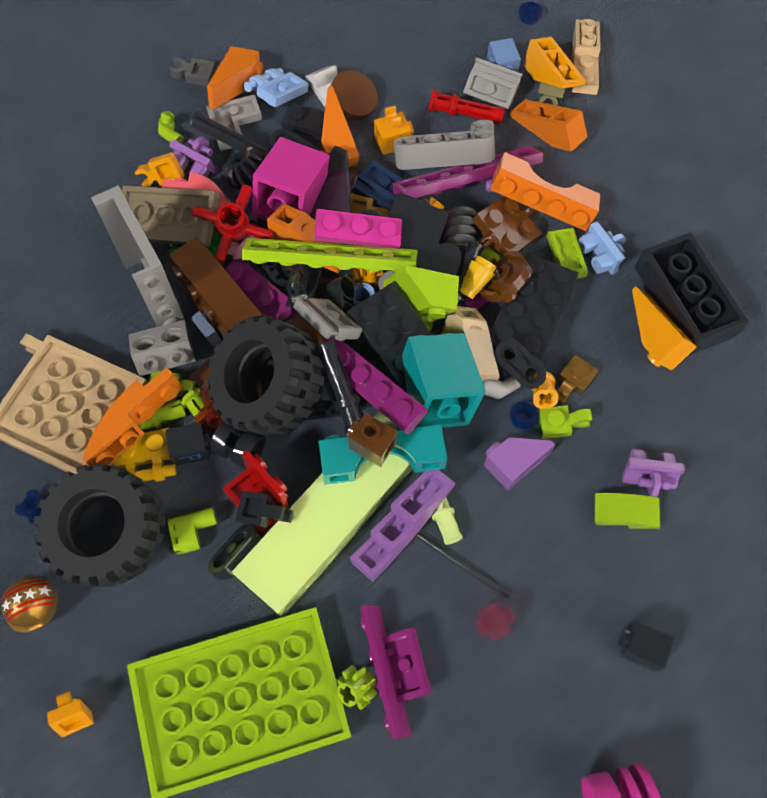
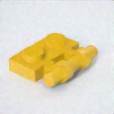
[113,428,177,482]

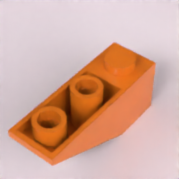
[267,204,343,273]

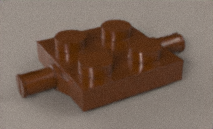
[472,196,542,258]

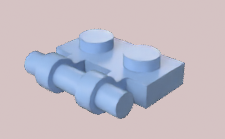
[244,68,309,107]

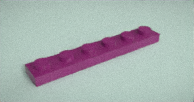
[392,146,543,198]

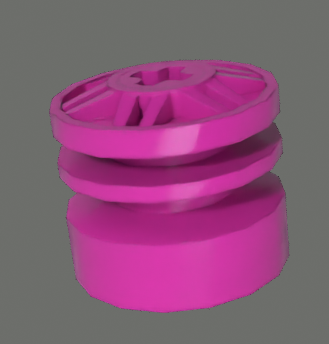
[581,763,661,798]

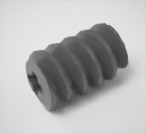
[443,207,478,255]

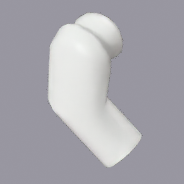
[482,376,520,399]

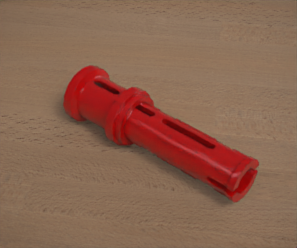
[428,89,505,124]

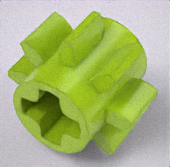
[336,665,378,710]

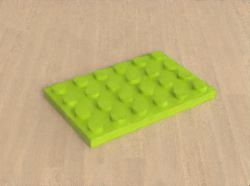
[127,607,352,798]

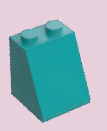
[402,333,486,428]

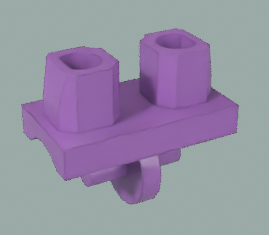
[169,136,219,177]
[622,449,685,497]

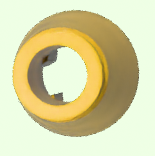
[459,256,497,300]

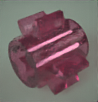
[474,602,516,642]

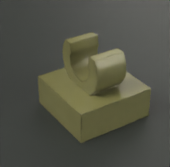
[538,83,565,105]

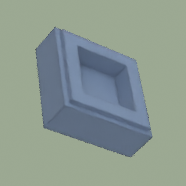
[192,311,222,347]

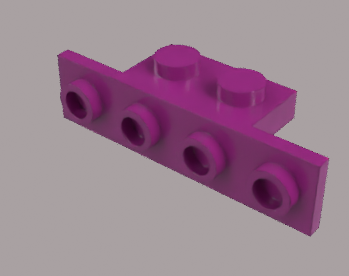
[360,605,432,740]

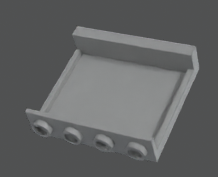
[91,185,186,327]

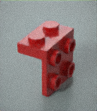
[222,450,289,535]

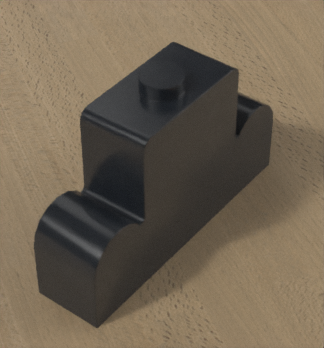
[346,192,462,276]

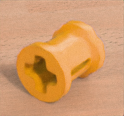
[530,372,558,409]

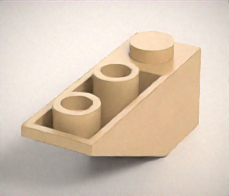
[441,306,500,381]

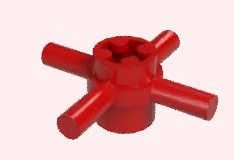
[192,185,274,264]

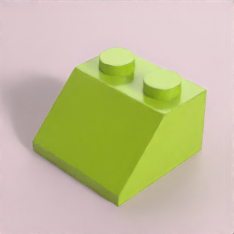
[383,265,459,325]

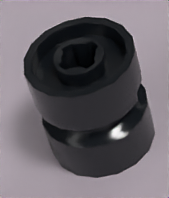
[210,421,266,470]

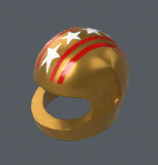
[1,575,58,632]

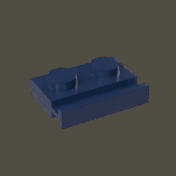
[350,160,404,213]

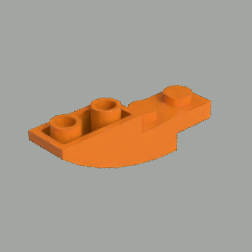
[82,367,183,467]

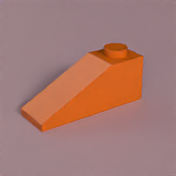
[207,46,263,109]
[320,86,359,168]
[509,99,587,151]

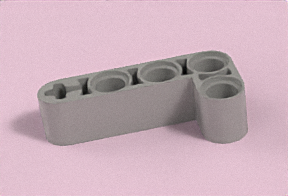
[393,120,495,170]

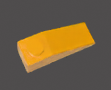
[523,37,586,89]
[632,286,697,371]

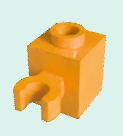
[374,105,414,155]

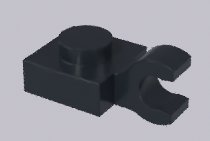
[235,491,294,528]

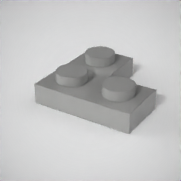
[207,95,262,151]

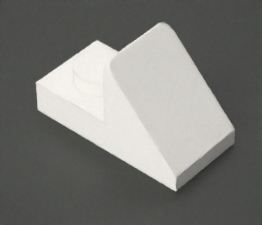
[305,65,337,107]

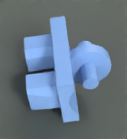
[578,221,626,275]

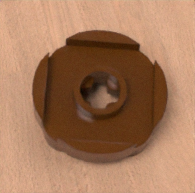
[479,251,533,303]

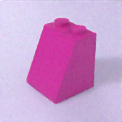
[252,137,330,222]

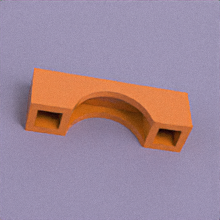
[490,152,600,231]

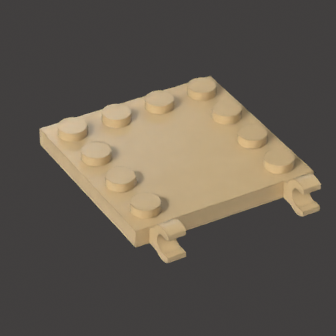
[0,334,148,474]

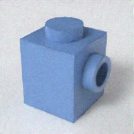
[486,38,521,72]

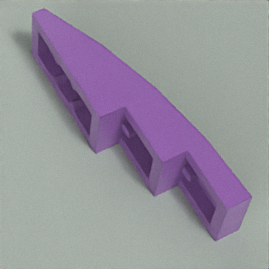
[350,470,455,582]

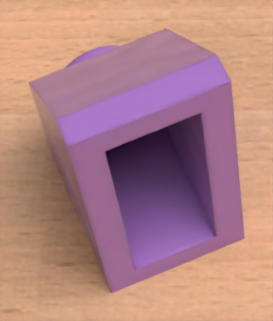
[484,437,555,491]

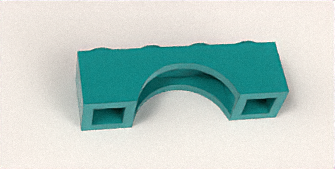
[319,423,447,485]

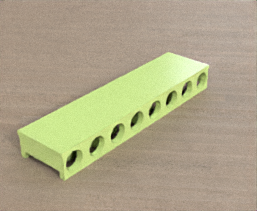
[232,411,412,617]

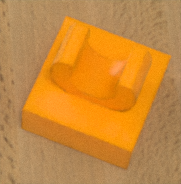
[47,691,94,738]

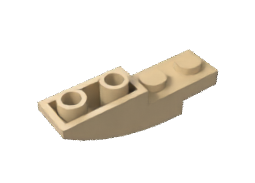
[571,19,600,95]

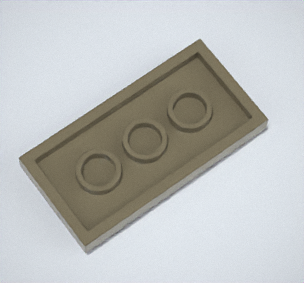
[122,186,220,247]

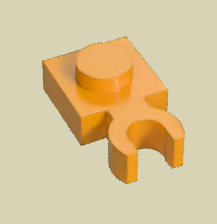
[134,152,185,187]

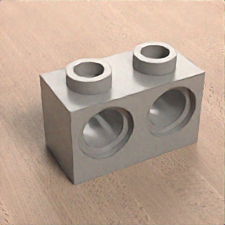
[128,320,196,376]

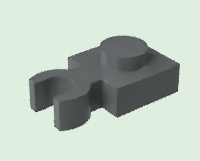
[170,58,217,86]

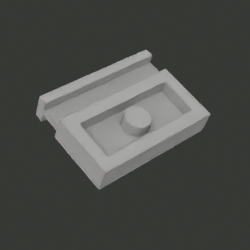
[463,57,523,110]
[293,297,362,341]

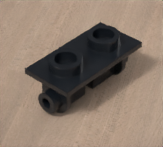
[286,264,323,307]

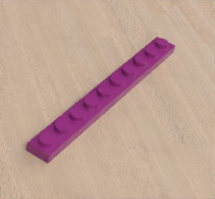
[225,259,428,435]

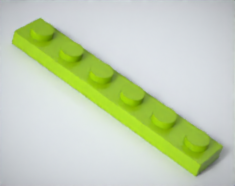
[242,238,417,272]

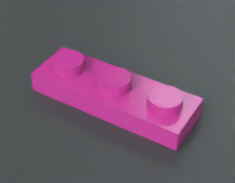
[314,209,402,249]

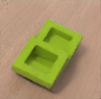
[595,493,660,529]

